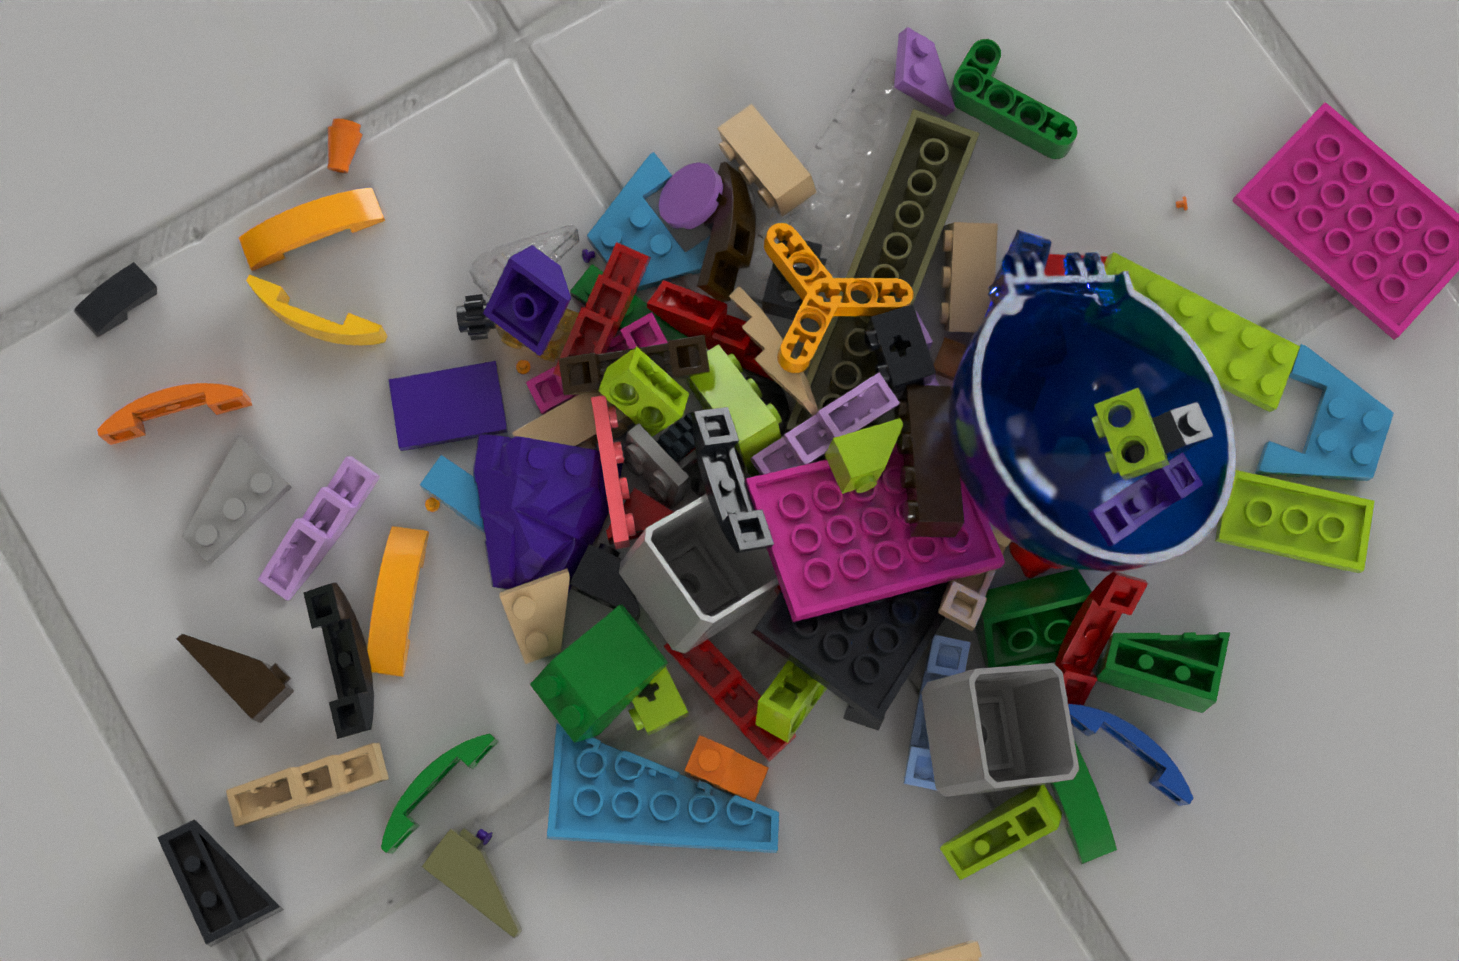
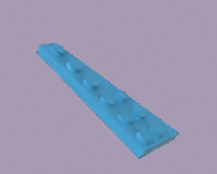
[547,723,779,853]

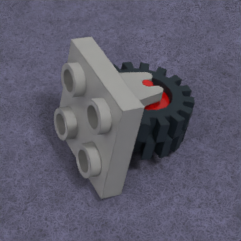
[623,412,698,508]

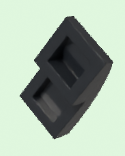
[74,262,157,337]

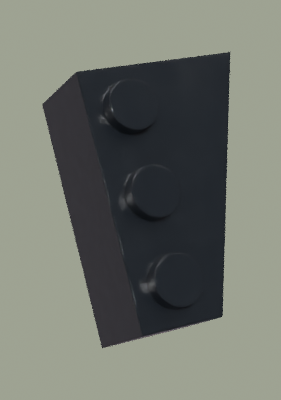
[157,819,284,947]

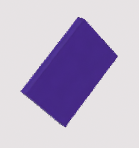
[388,361,508,451]

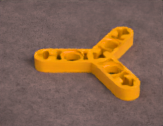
[763,223,914,373]

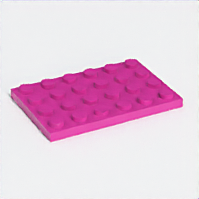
[1232,102,1459,340]
[745,443,1005,622]

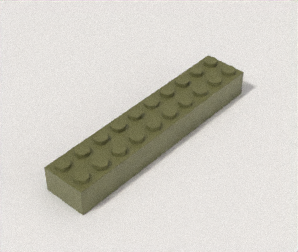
[785,109,980,434]

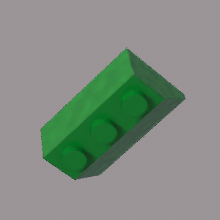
[975,568,1092,668]

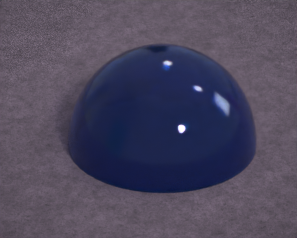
[949,252,1236,572]

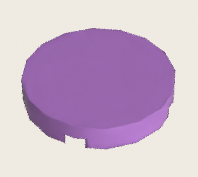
[658,162,723,230]

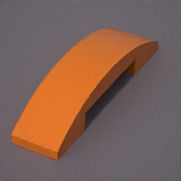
[97,383,252,445]

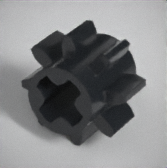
[456,294,497,341]

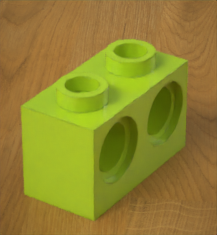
[598,346,689,437]
[1092,388,1170,481]
[756,660,827,743]

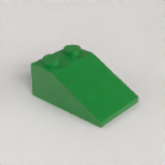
[530,605,669,743]

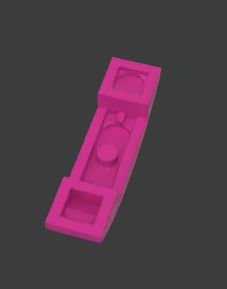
[526,312,668,415]

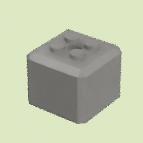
[619,494,779,653]
[921,663,1079,797]

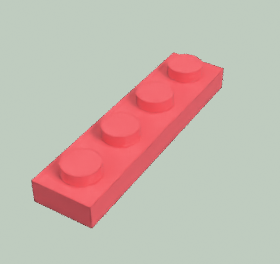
[591,395,636,549]

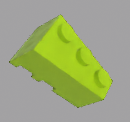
[686,344,782,477]

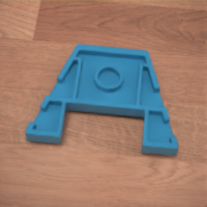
[587,152,710,292]
[1255,344,1394,481]

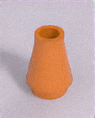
[327,118,363,174]

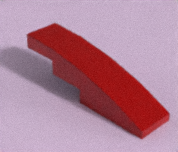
[553,242,651,377]
[647,280,774,381]
[663,639,796,762]

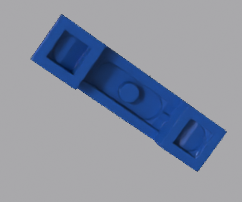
[1068,704,1194,806]

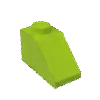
[825,418,903,494]

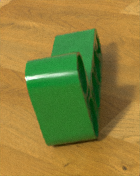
[950,39,1078,159]

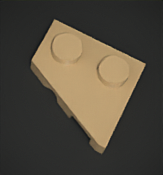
[499,568,570,664]

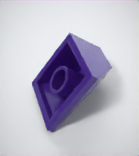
[483,245,571,356]

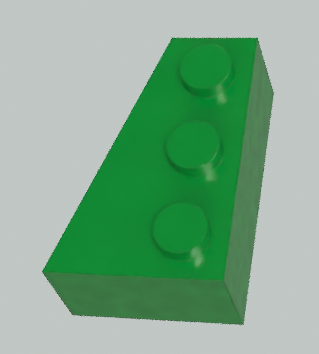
[1095,632,1230,713]

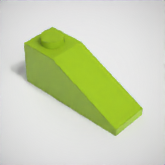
[940,785,1063,880]

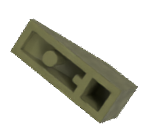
[422,828,522,938]

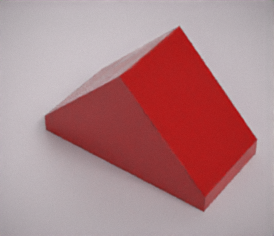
[606,487,674,545]

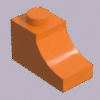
[684,735,769,802]

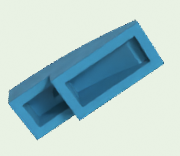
[420,455,485,533]

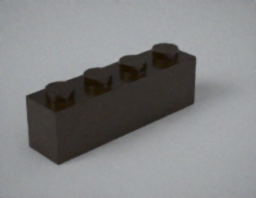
[894,385,965,538]

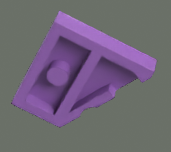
[894,27,955,117]

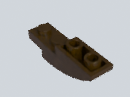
[697,162,756,302]

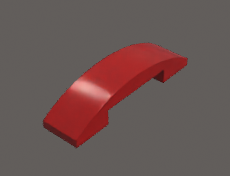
[1055,571,1148,705]

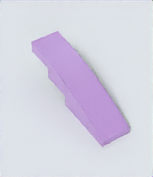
[750,373,900,475]
[258,456,381,601]

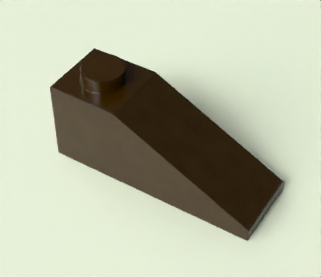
[176,634,294,723]

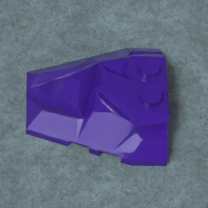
[473,434,623,594]

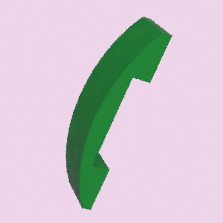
[381,733,499,854]
[1051,740,1117,864]

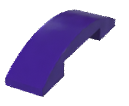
[1088,452,1203,547]

